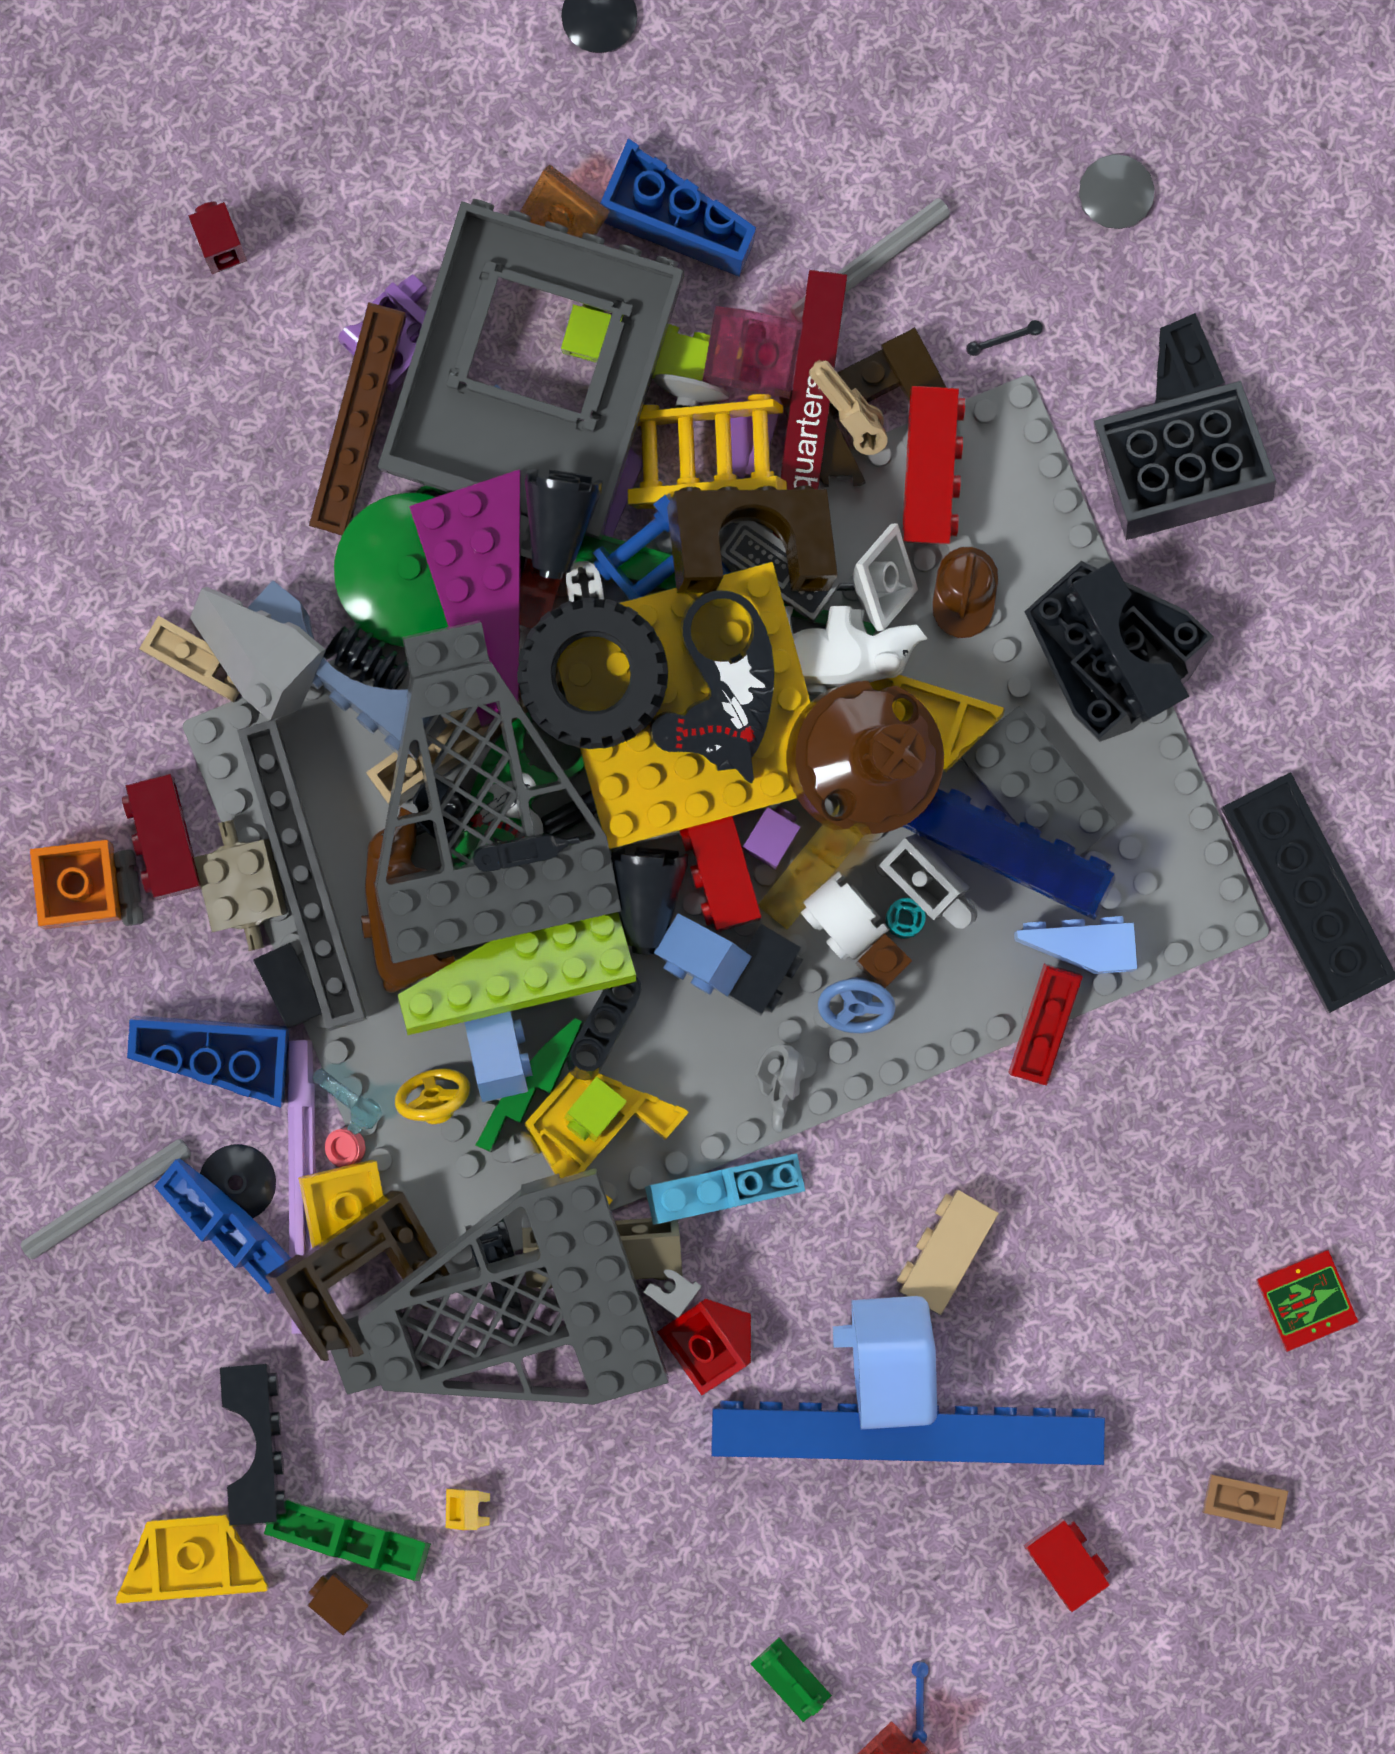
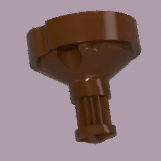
[786,681,944,835]

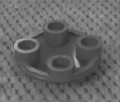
[1079,154,1155,229]

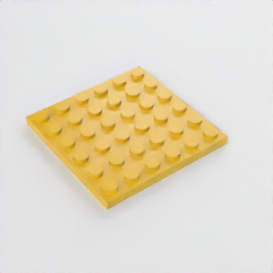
[557,562,810,849]

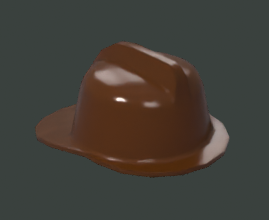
[933,547,998,638]

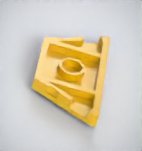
[869,675,1005,772]
[116,1514,269,1604]

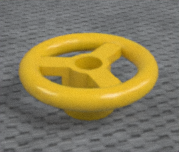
[395,1068,471,1124]

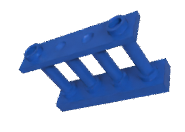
[593,493,732,600]

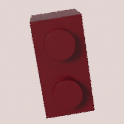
[188,201,247,274]

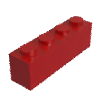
[902,386,965,545]
[679,816,761,933]

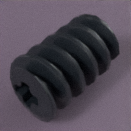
[323,622,409,690]

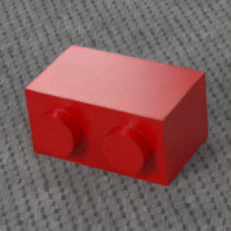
[1023,1518,1110,1612]

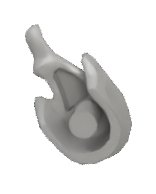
[755,1045,805,1133]

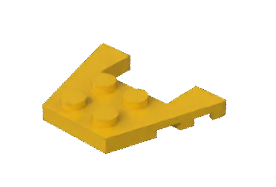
[525,1072,689,1205]

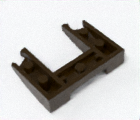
[779,327,947,487]
[265,1190,450,1361]

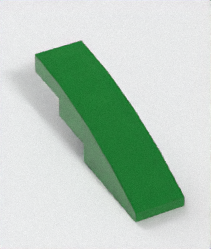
[475,1018,583,1152]
[264,1499,431,1581]

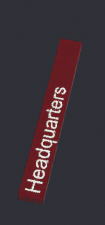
[773,270,848,539]

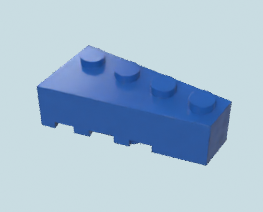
[598,138,756,277]
[127,1016,290,1108]

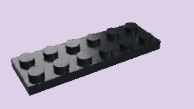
[1221,772,1395,1014]

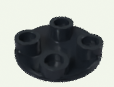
[561,0,637,53]

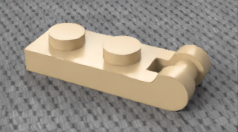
[139,616,240,703]

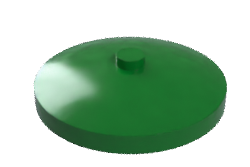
[334,493,448,647]

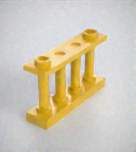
[628,394,787,509]

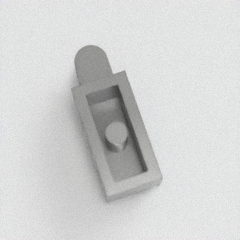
[879,834,978,929]

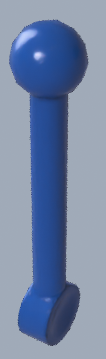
[912,1661,929,1745]

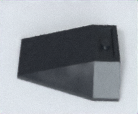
[1024,561,1215,742]

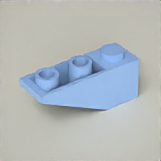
[1014,916,1137,974]

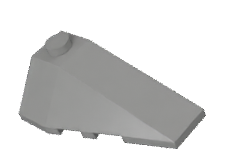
[190,587,326,721]

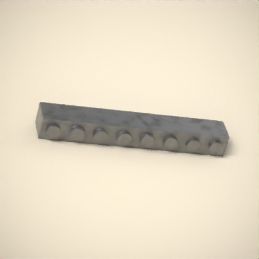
[237,719,367,1031]

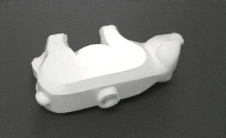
[785,606,927,695]

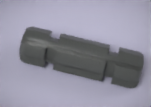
[114,850,144,926]

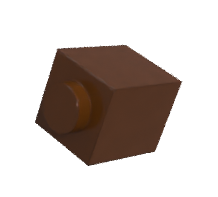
[855,933,912,988]
[307,1572,371,1636]

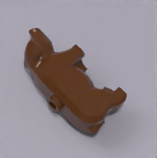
[361,807,455,993]

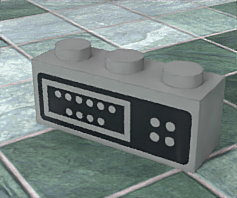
[720,521,840,623]

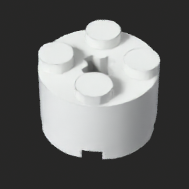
[801,871,890,960]

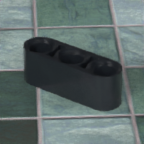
[567,976,642,1080]

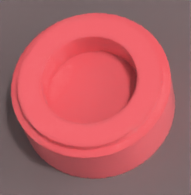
[325,1127,366,1167]

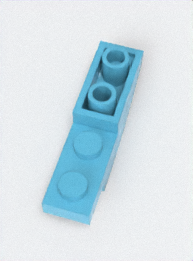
[645,1153,805,1225]

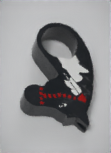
[650,590,774,783]

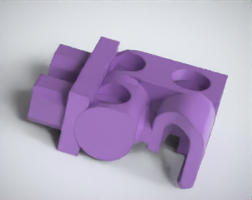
[338,274,427,393]

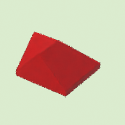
[657,1298,751,1395]

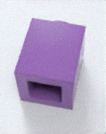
[742,806,800,870]

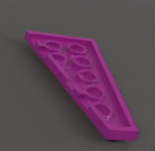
[409,469,521,728]

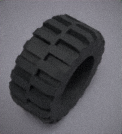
[517,597,668,749]

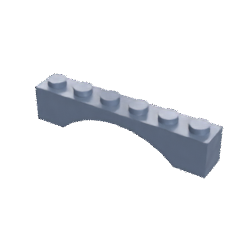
[248,580,447,761]

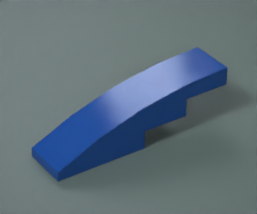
[154,1158,291,1294]

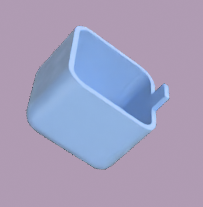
[833,1296,937,1430]

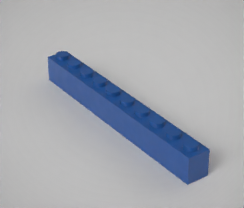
[711,1400,1105,1465]

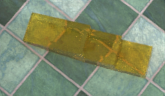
[758,806,865,930]

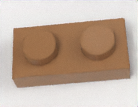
[1202,1474,1288,1530]

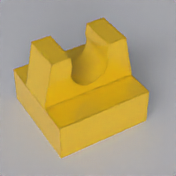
[445,1488,490,1530]

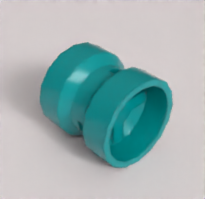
[885,898,926,939]

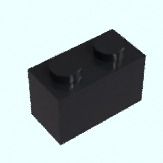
[723,924,804,1016]

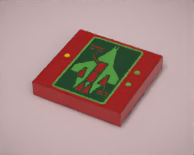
[1255,1250,1359,1352]

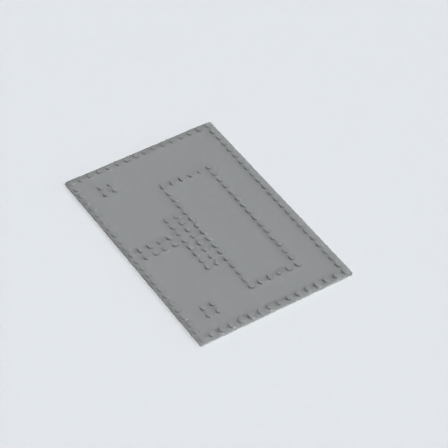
[183,375,1269,1280]

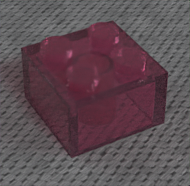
[702,306,803,399]

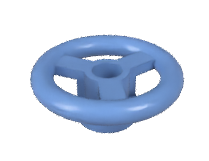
[818,977,896,1033]

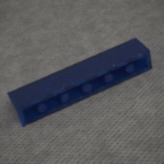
[902,788,1116,920]

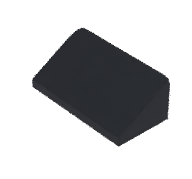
[253,943,322,1029]

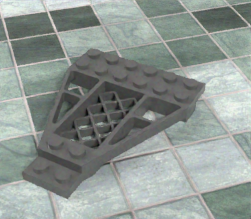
[373,620,621,963]
[331,1168,669,1405]

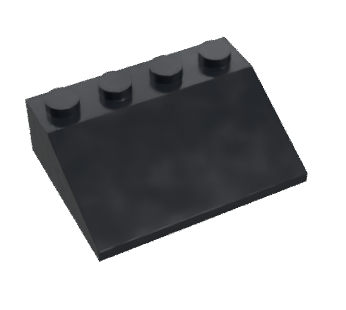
[1093,381,1276,540]

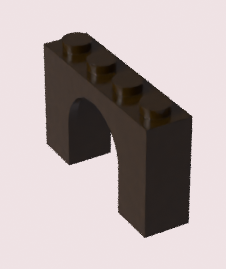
[667,486,838,593]

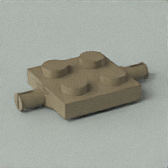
[194,820,288,951]

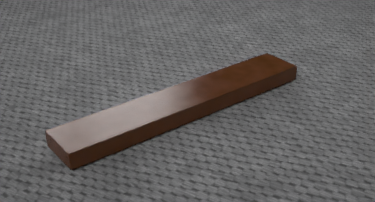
[309,302,407,536]

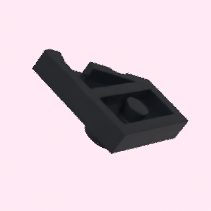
[1155,313,1226,404]

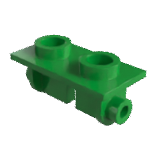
[750,1637,832,1722]

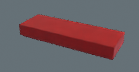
[1008,963,1083,1086]

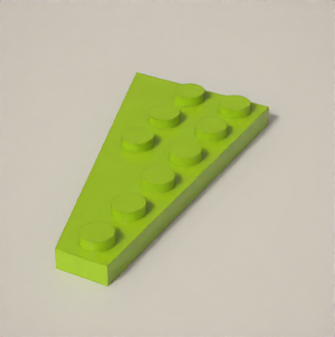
[398,912,636,1036]

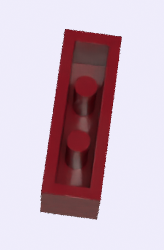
[122,774,201,900]

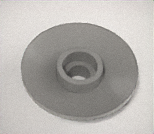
[654,374,730,408]

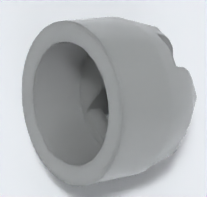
[507,1131,541,1163]

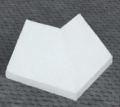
[851,524,918,631]

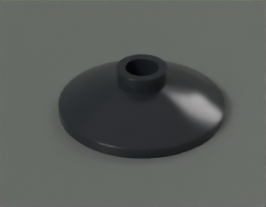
[200,1144,276,1218]

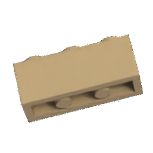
[896,1190,999,1315]

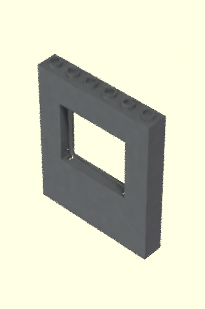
[377,199,684,540]

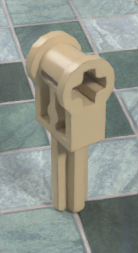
[809,360,887,455]

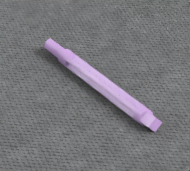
[288,1040,316,1334]

